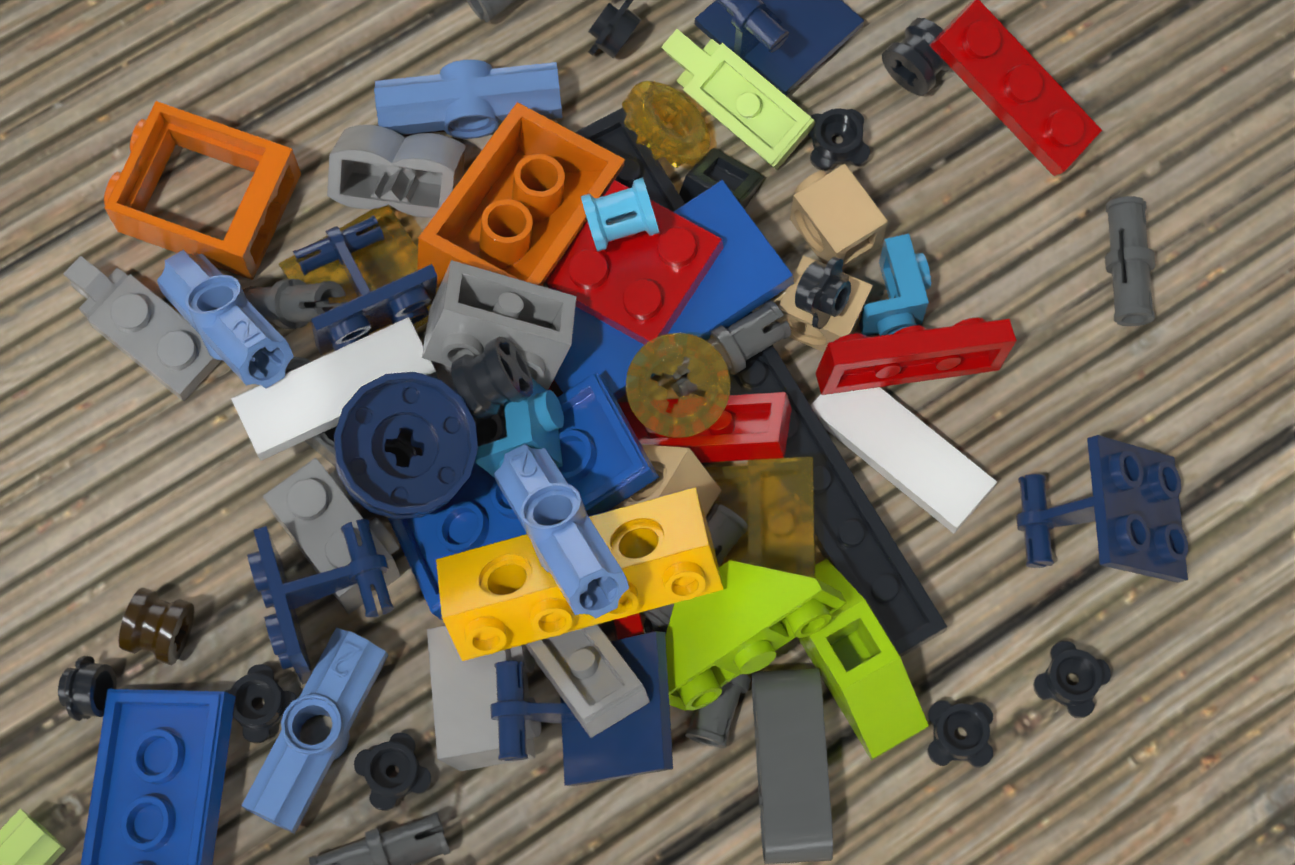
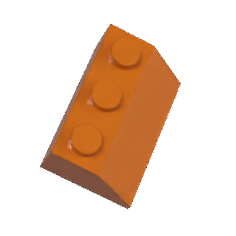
[417,102,625,288]

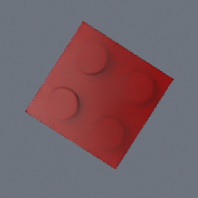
[546,180,724,351]

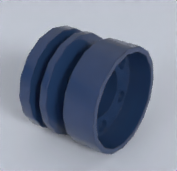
[334,372,478,520]

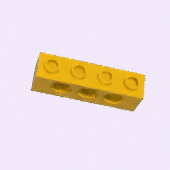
[436,487,724,661]

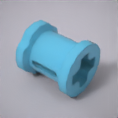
[581,178,659,252]

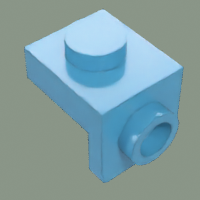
[859,234,931,336]
[475,378,564,477]

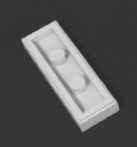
[231,317,438,461]
[811,387,997,534]

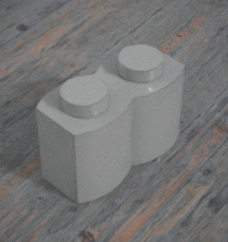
[327,125,466,218]

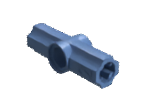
[374,60,563,139]
[157,250,294,389]
[494,444,629,619]
[241,627,388,834]

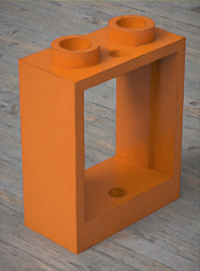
[104,101,301,280]

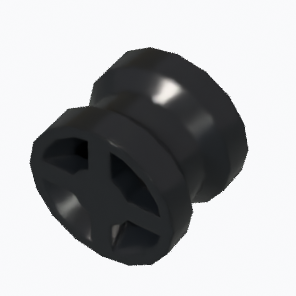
[882,18,950,96]
[451,336,533,420]

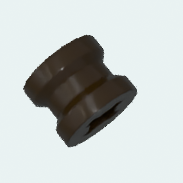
[118,587,195,665]

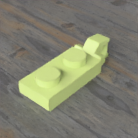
[661,29,816,170]

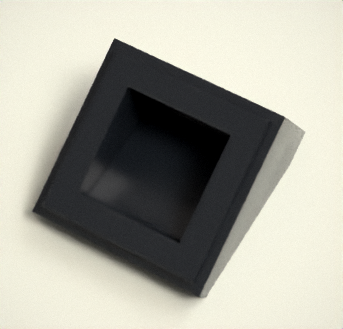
[679,148,764,210]

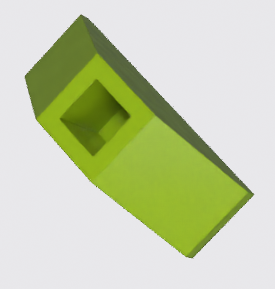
[797,558,929,761]
[665,560,847,711]

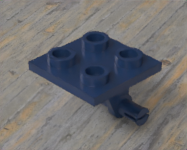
[694,0,864,96]
[293,215,438,355]
[1016,435,1188,583]
[247,519,394,685]
[490,631,673,786]

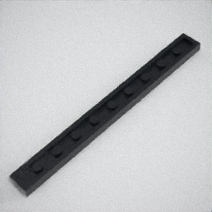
[575,106,947,657]

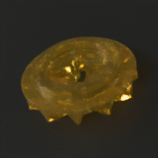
[621,81,711,168]
[626,333,730,438]

